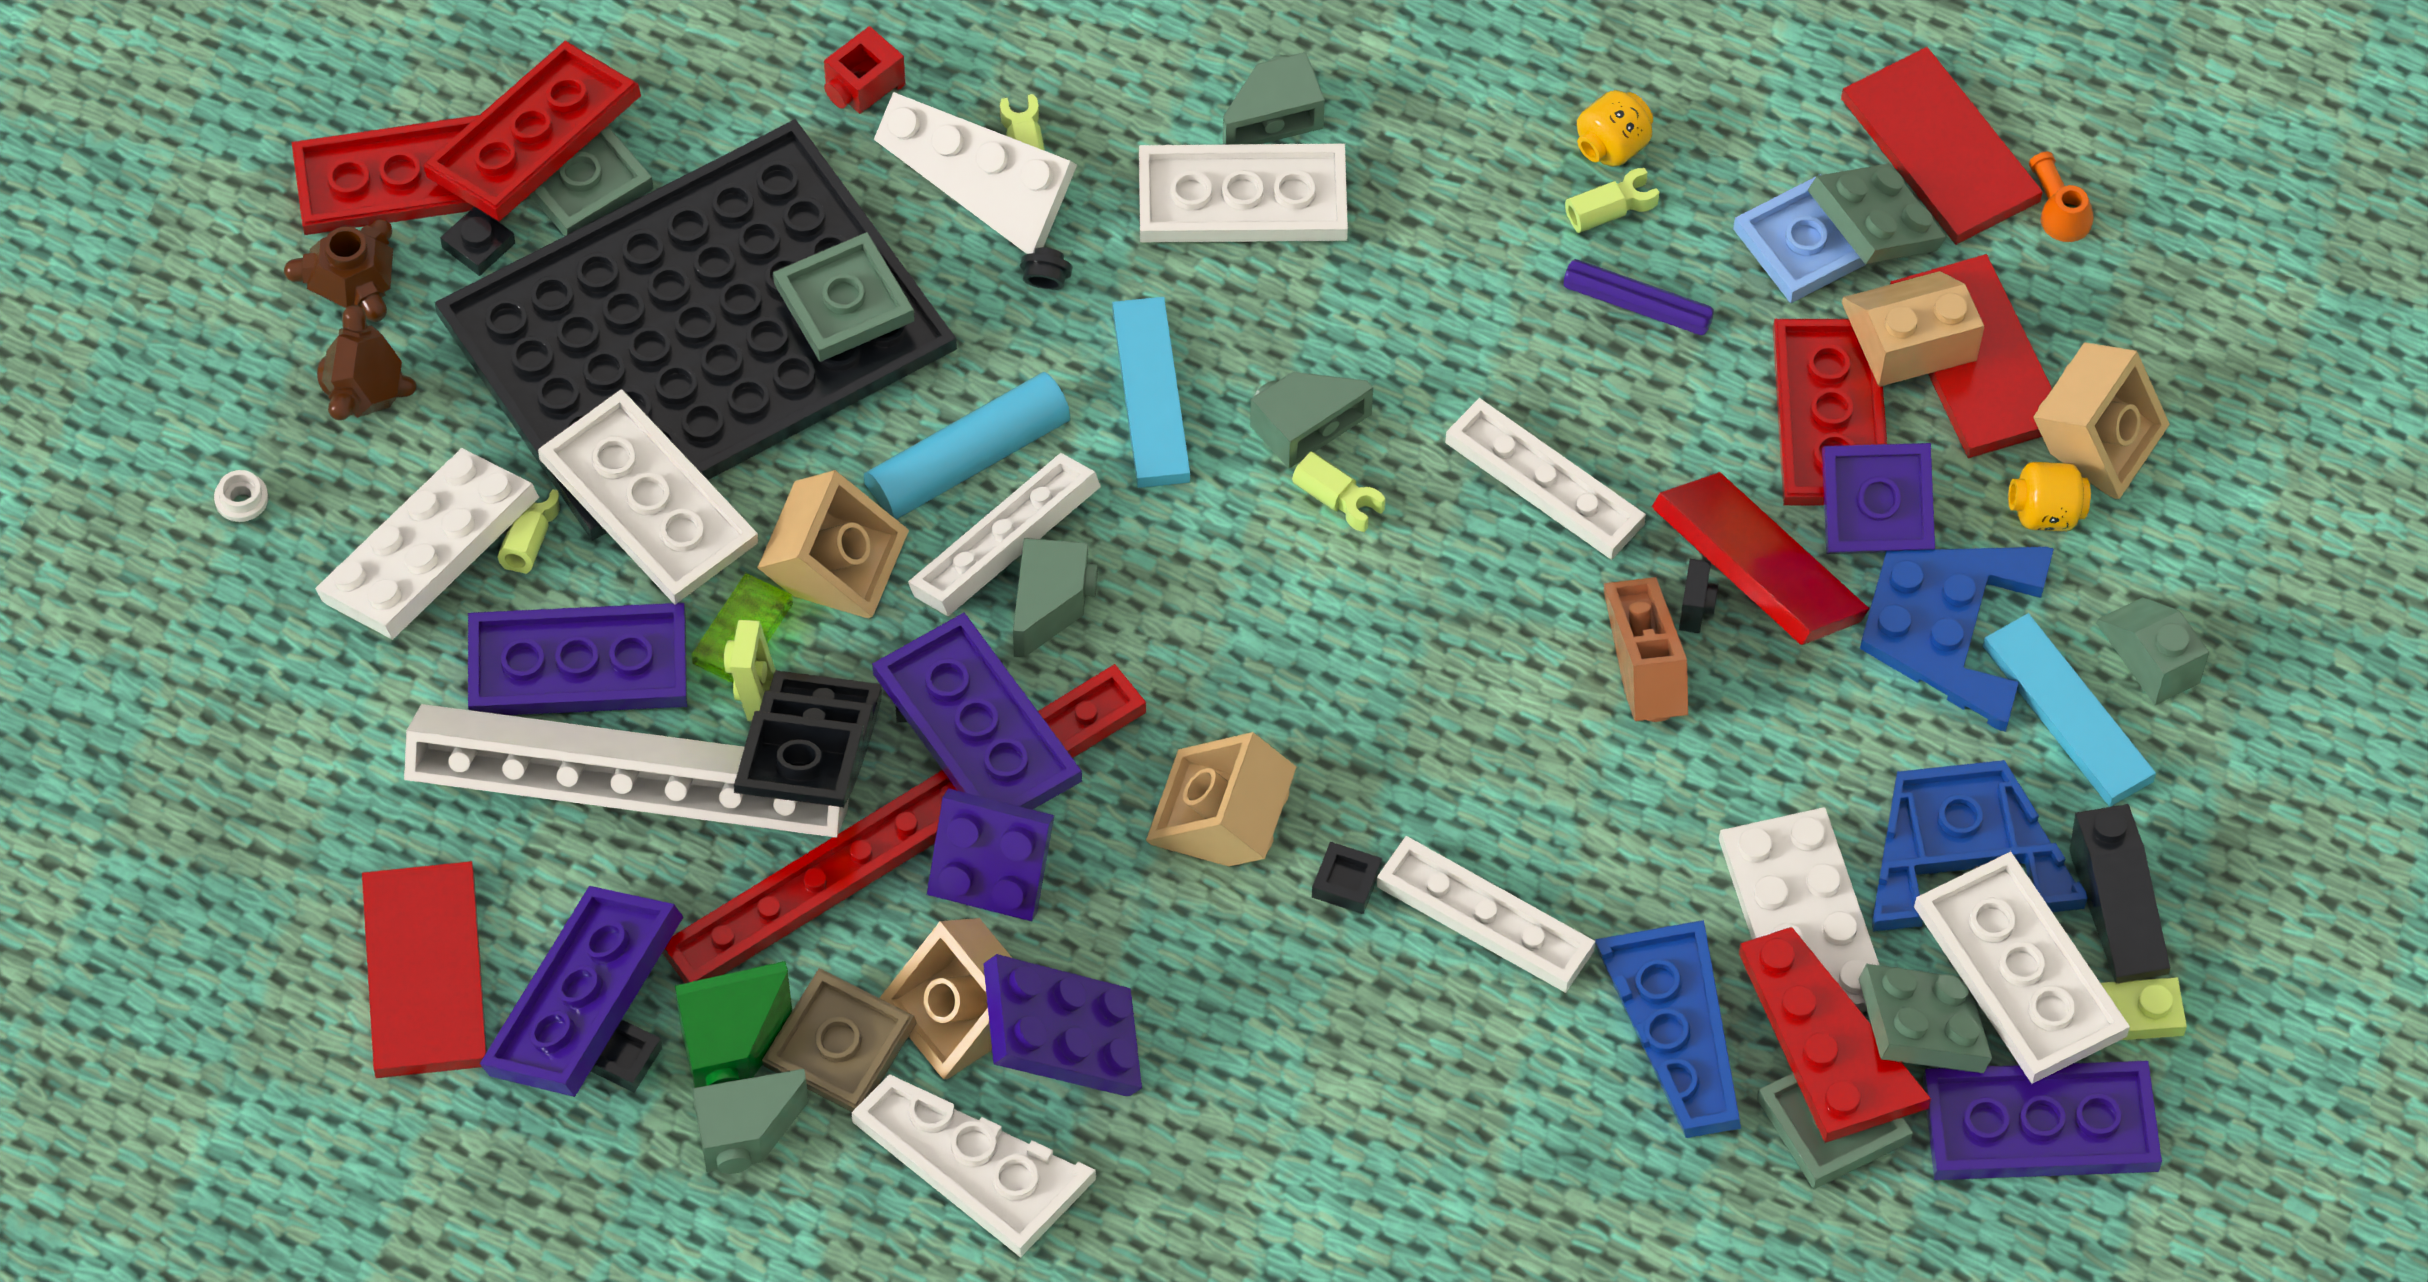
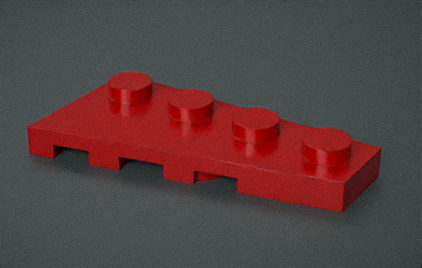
[1739,927,1931,1143]

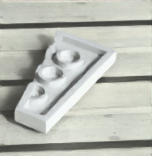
[874,92,1077,254]
[852,1074,1096,1258]

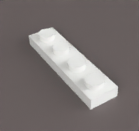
[1445,398,1646,560]
[908,453,1101,616]
[1377,836,1595,993]

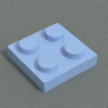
[1733,174,1867,303]

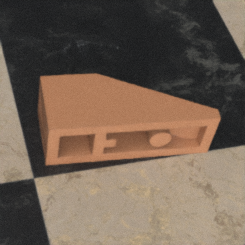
[1604,577,1688,722]

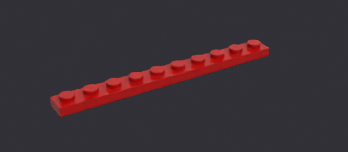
[662,664,1146,983]

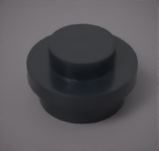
[1020,247,1073,290]

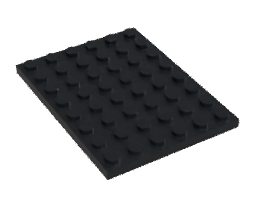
[435,119,957,541]

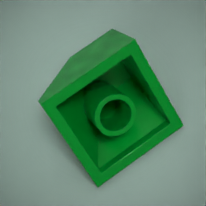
[675,961,792,1088]

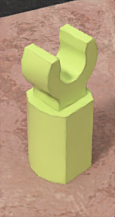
[1000,94,1045,151]
[1565,168,1659,233]
[1292,451,1385,532]
[498,489,560,574]

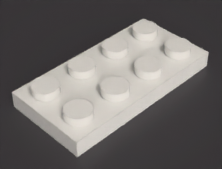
[1139,144,1348,242]
[538,389,758,605]
[315,448,539,640]
[1719,807,1879,1012]
[1914,852,2130,1084]

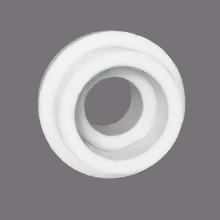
[214,470,268,522]

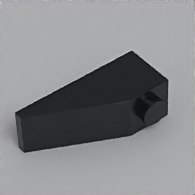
[2069,804,2170,984]

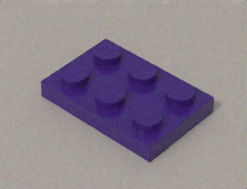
[983,954,1142,1097]

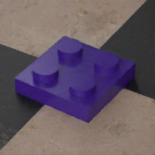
[1822,443,1935,554]
[926,788,1054,922]

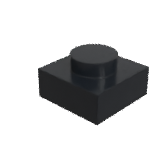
[440,207,515,276]
[1679,559,1719,633]
[1312,842,1382,914]
[590,1020,662,1093]

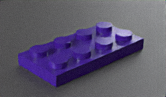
[468,603,687,715]
[872,612,1082,810]
[480,886,684,1097]
[1923,1061,2162,1180]

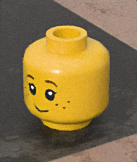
[1577,90,1653,167]
[2008,462,2091,532]

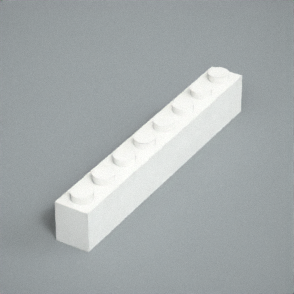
[404,704,849,838]

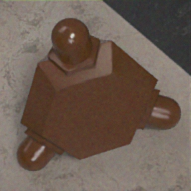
[284,219,393,322]
[317,305,417,421]

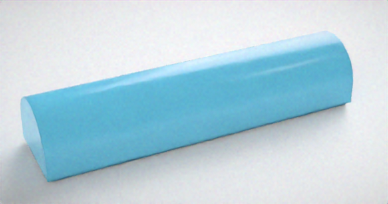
[864,372,1070,520]

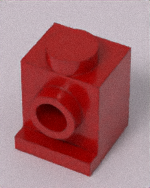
[824,26,906,114]

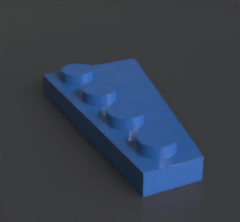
[1594,920,1741,1138]

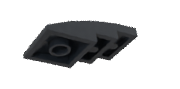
[734,670,882,808]

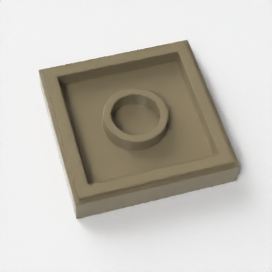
[762,968,917,1112]

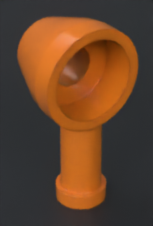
[2029,151,2094,242]

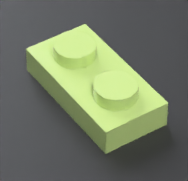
[724,620,775,721]
[2101,977,2187,1040]

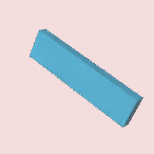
[1112,297,1190,488]
[1983,613,2156,807]

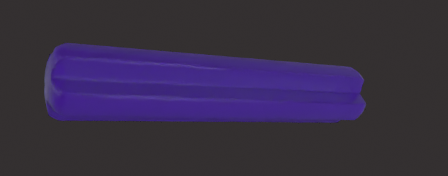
[1564,259,1714,335]

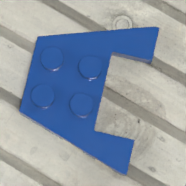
[1860,547,2054,732]
[1872,760,2087,932]

